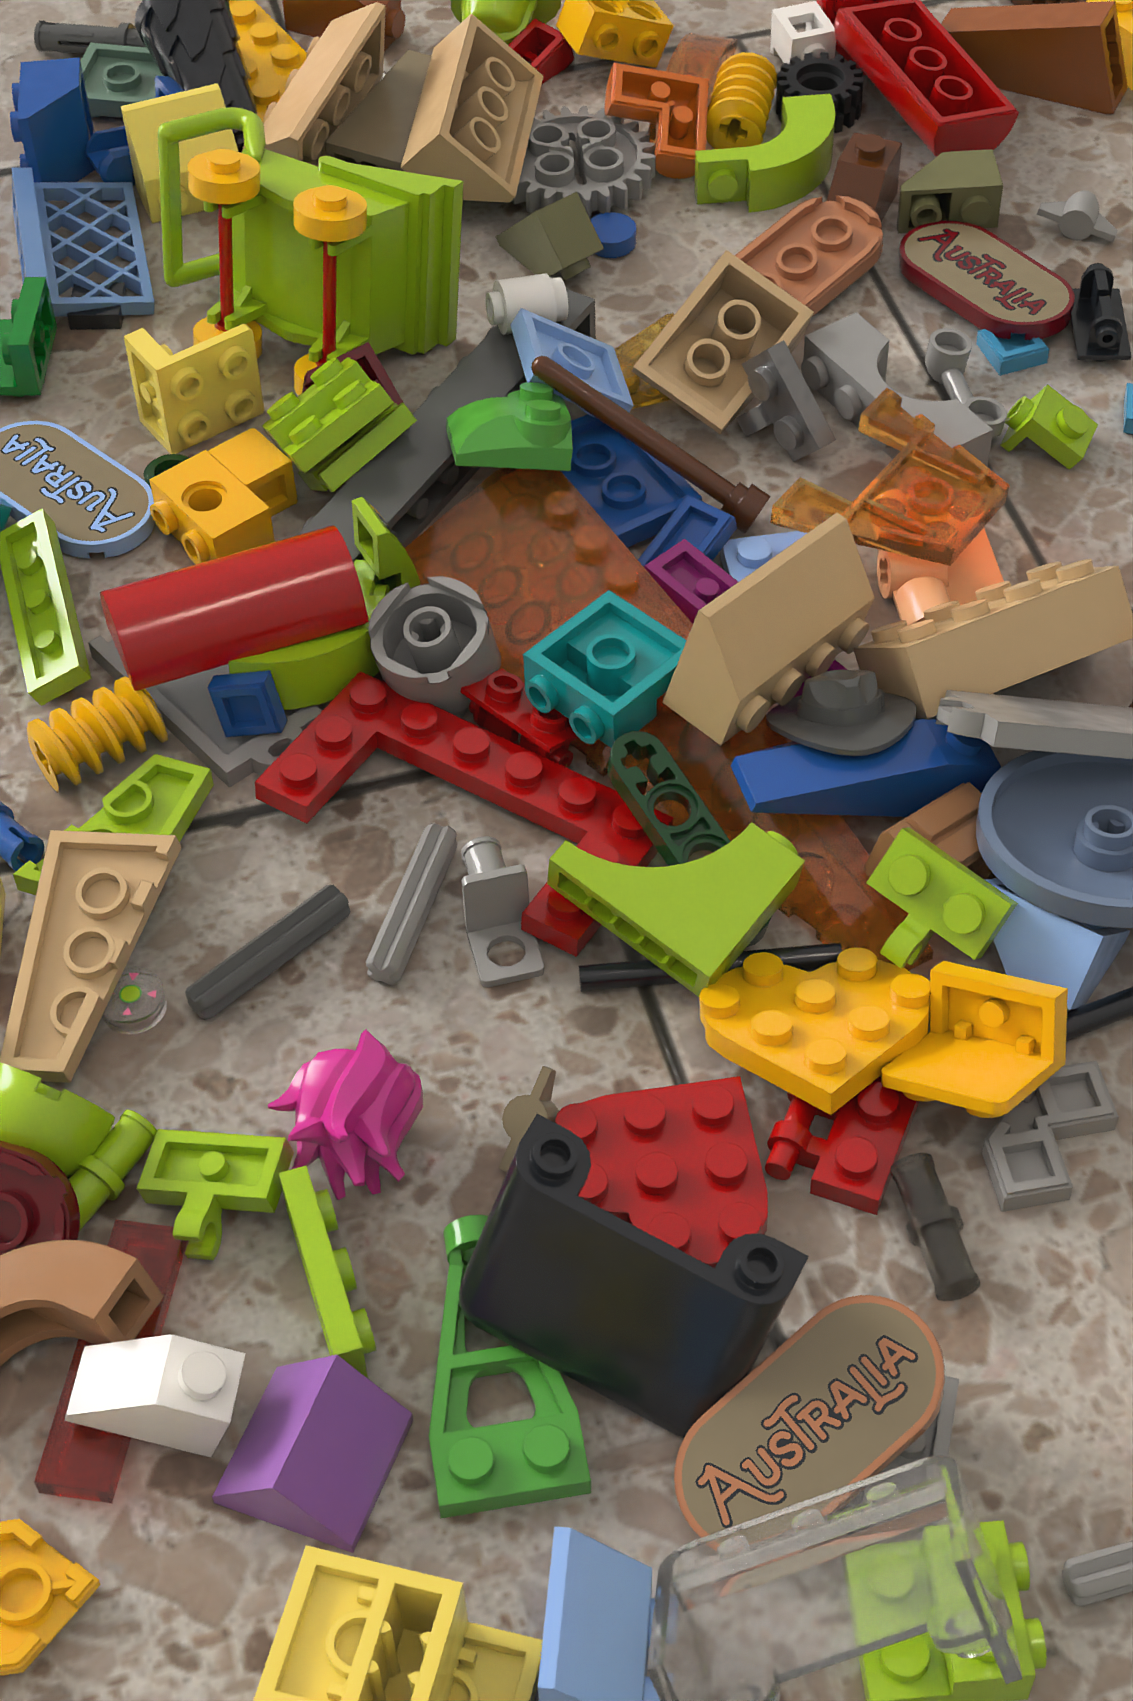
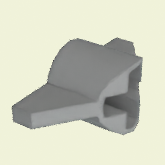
[1037,190,1118,242]

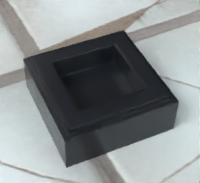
[67,282,127,330]

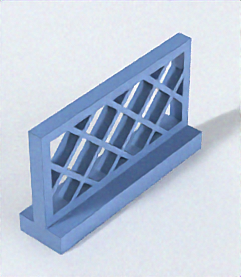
[12,168,155,316]

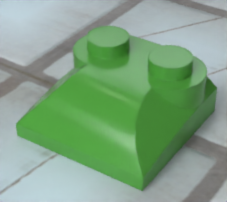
[446,382,573,471]

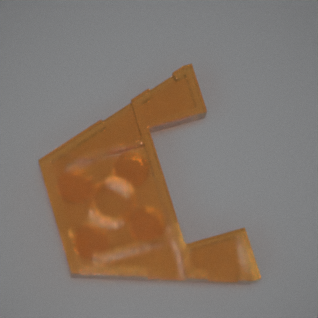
[770,388,1010,566]

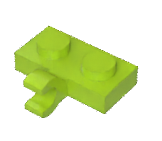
[866,827,1018,968]
[136,1129,294,1260]

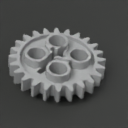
[512,106,656,219]

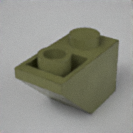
[897,149,1003,233]

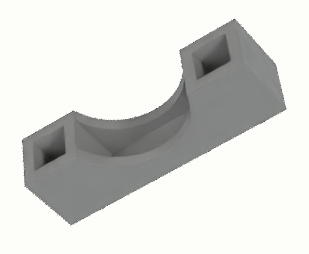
[801,312,993,497]

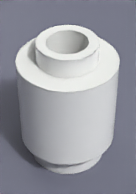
[485,273,568,335]

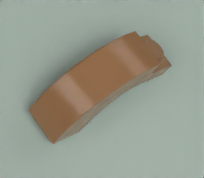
[0,1240,164,1367]

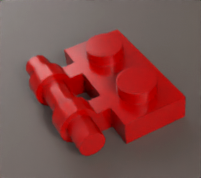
[764,1077,919,1215]

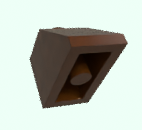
[827,132,902,222]

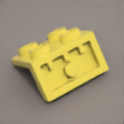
[124,324,264,454]

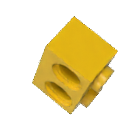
[556,0,674,68]

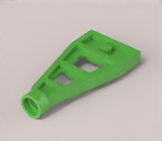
[429,1215,591,1519]

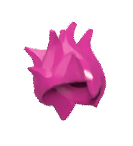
[267,1029,423,1200]

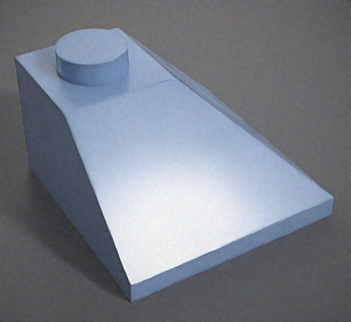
[984,878,1130,1010]

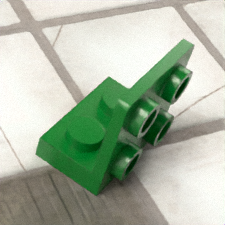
[0,277,57,397]

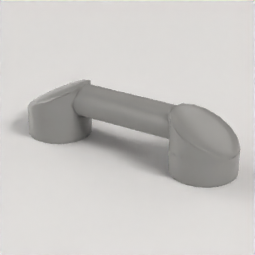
[925,328,1007,438]

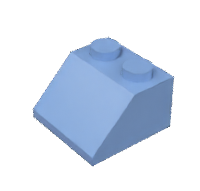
[538,1526,667,1701]

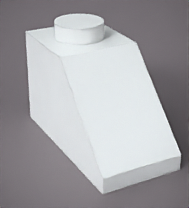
[64,1334,245,1457]

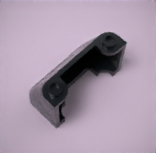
[459,1114,809,1437]

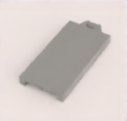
[88,635,322,788]
[936,690,1133,759]

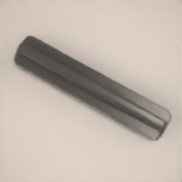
[185,885,351,1020]

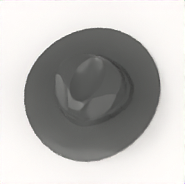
[766,670,916,756]

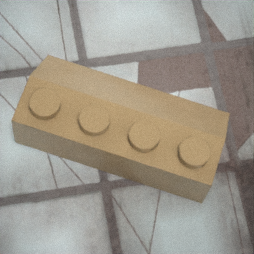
[242,2,386,167]
[400,13,543,203]
[662,512,875,746]

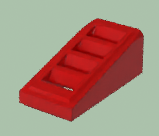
[508,18,575,84]

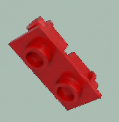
[460,668,579,768]

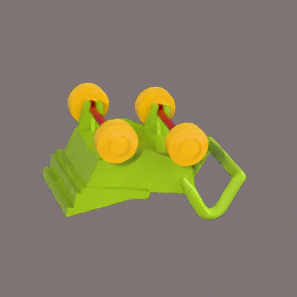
[158,107,463,396]

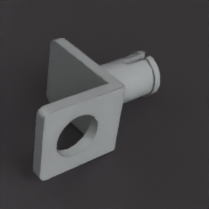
[461,836,544,987]

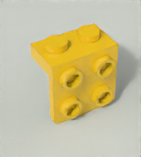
[881,961,1068,1118]

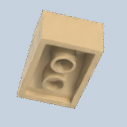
[632,250,814,434]

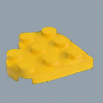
[699,947,930,1115]

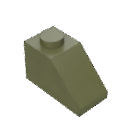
[496,192,604,281]

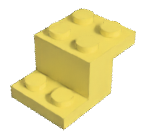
[253,1545,543,1701]

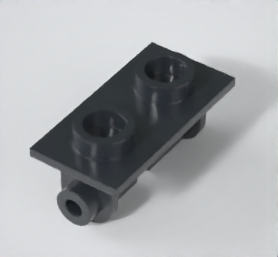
[1071,263,1131,361]

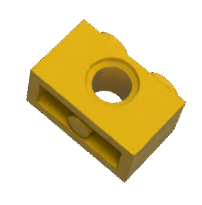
[149,450,275,564]

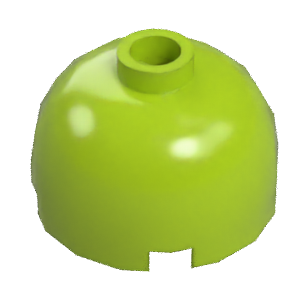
[0,1063,115,1178]

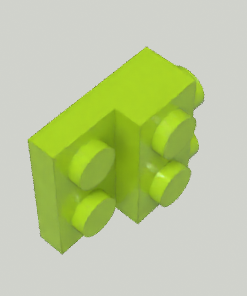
[261,357,394,474]
[843,1520,1047,1701]

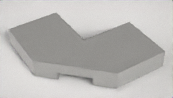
[982,1061,1118,1212]

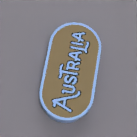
[0,421,155,559]

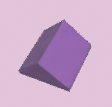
[212,1355,413,1553]

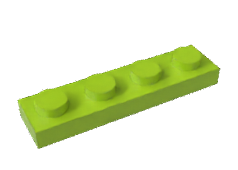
[0,508,92,706]

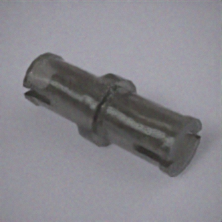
[890,1153,981,1301]

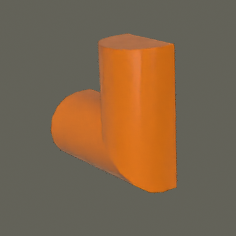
[604,62,709,179]

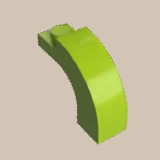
[695,94,835,213]
[228,559,390,710]

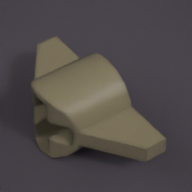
[499,1066,559,1172]

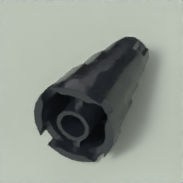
[135,0,257,152]

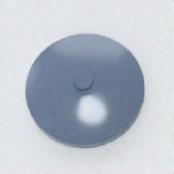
[976,751,1133,928]

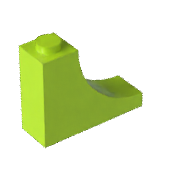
[547,822,805,997]

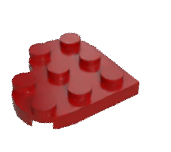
[555,1076,768,1268]

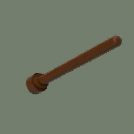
[531,356,771,534]

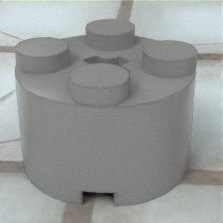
[369,576,501,718]

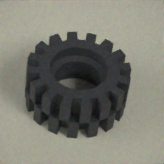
[776,52,864,134]

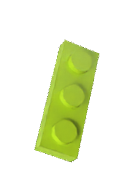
[279,1165,376,1378]

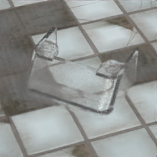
[647,1456,1022,1701]

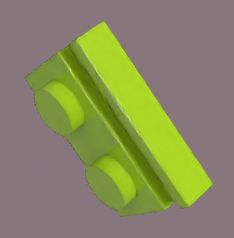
[297,403,417,492]

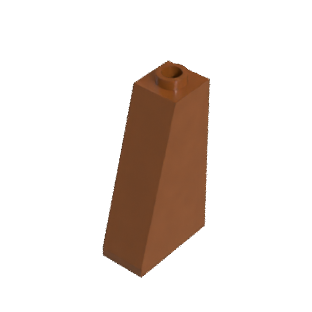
[941,1,1128,114]

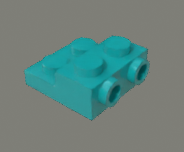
[523,590,687,748]

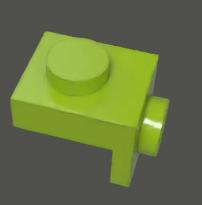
[1000,384,1098,470]

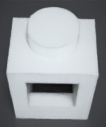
[770,1,836,64]

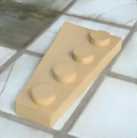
[0,830,182,1083]

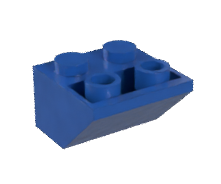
[10,57,95,202]

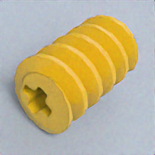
[706,52,777,149]
[27,676,168,793]

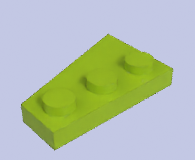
[13,754,214,895]

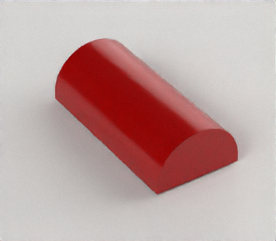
[834,0,1019,157]
[100,525,369,691]

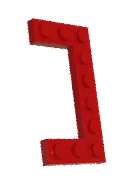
[255,671,674,957]

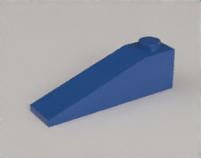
[730,719,1001,817]

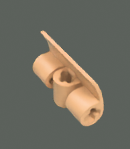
[867,493,1004,626]

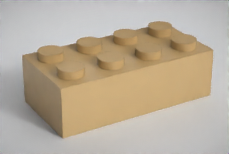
[853,559,1133,719]

